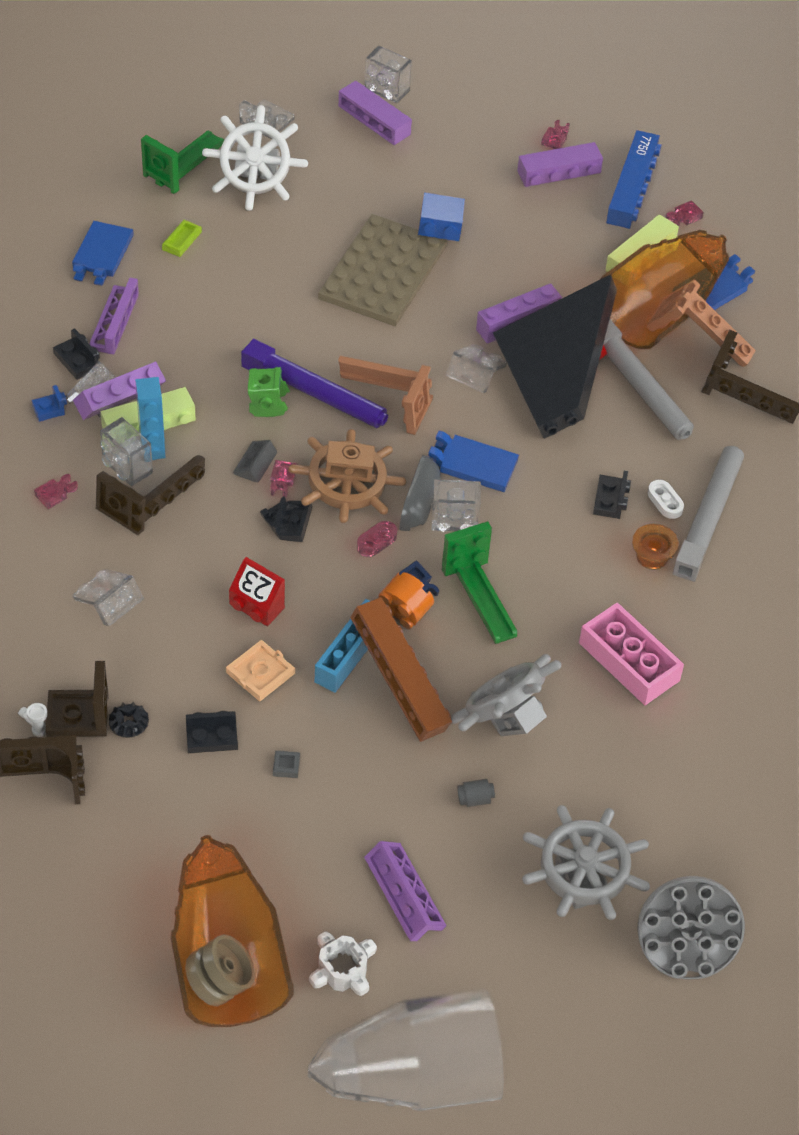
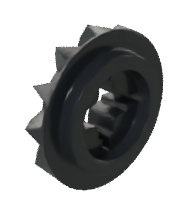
[109,702,149,738]

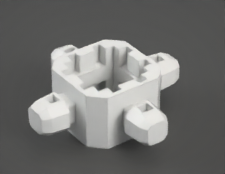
[309,932,377,996]

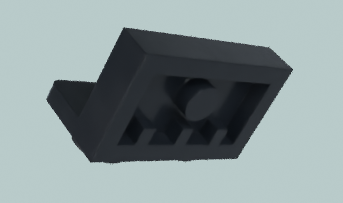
[53,328,100,380]
[593,470,631,519]
[186,711,238,753]

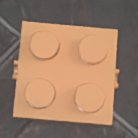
[226,640,295,702]

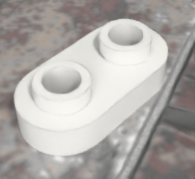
[648,480,684,519]

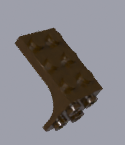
[0,735,85,804]

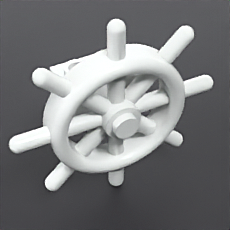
[202,105,308,211]

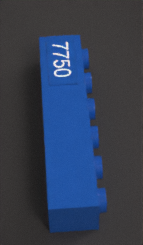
[606,130,662,229]

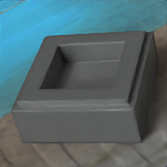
[273,751,300,778]

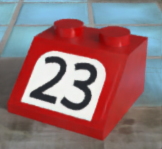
[229,557,285,627]

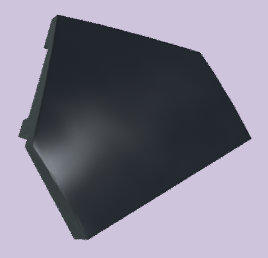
[260,496,312,542]

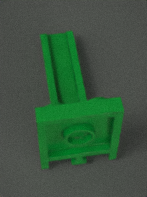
[141,130,225,194]
[441,521,517,644]

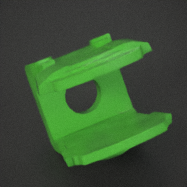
[248,367,290,417]

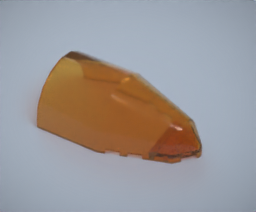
[600,230,729,349]
[170,835,294,1027]

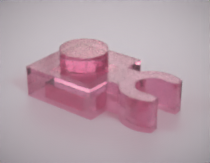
[541,120,570,149]
[666,200,704,226]
[270,460,298,498]
[34,474,78,509]

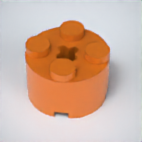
[379,572,434,630]

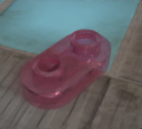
[357,521,398,557]

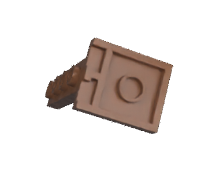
[646,279,756,367]
[338,356,433,435]

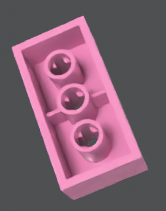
[579,602,684,705]

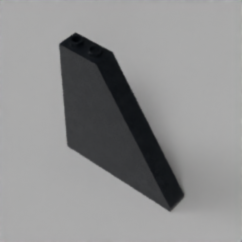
[493,275,617,439]

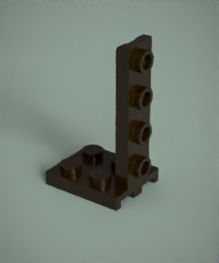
[701,330,799,424]
[96,455,205,535]

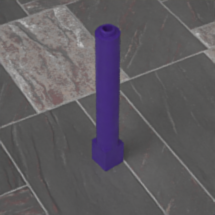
[241,338,388,428]

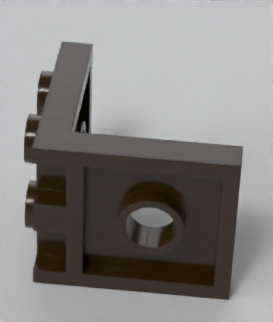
[46,661,109,737]

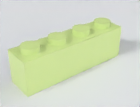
[605,214,679,283]
[100,387,196,445]

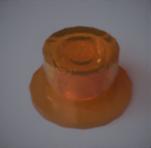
[632,524,679,570]

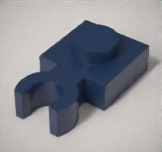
[399,560,439,596]

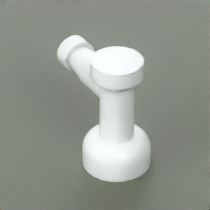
[18,703,47,737]

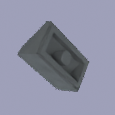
[233,440,277,482]

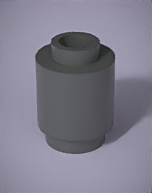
[457,779,495,807]

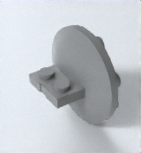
[637,876,745,979]

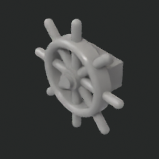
[451,654,561,736]
[522,805,650,920]

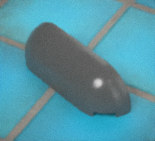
[399,455,441,531]

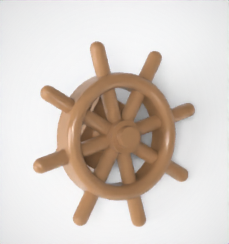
[288,429,406,523]

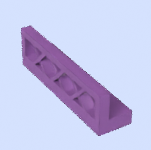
[89,278,139,355]
[364,841,447,941]

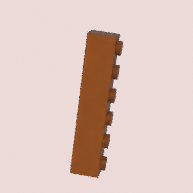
[350,597,452,742]

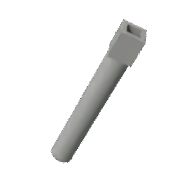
[603,319,694,440]
[673,446,744,582]

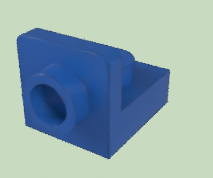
[32,385,67,422]

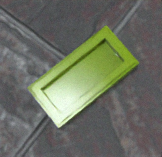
[162,220,202,257]

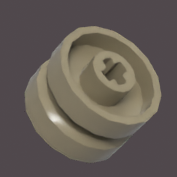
[185,935,255,1006]

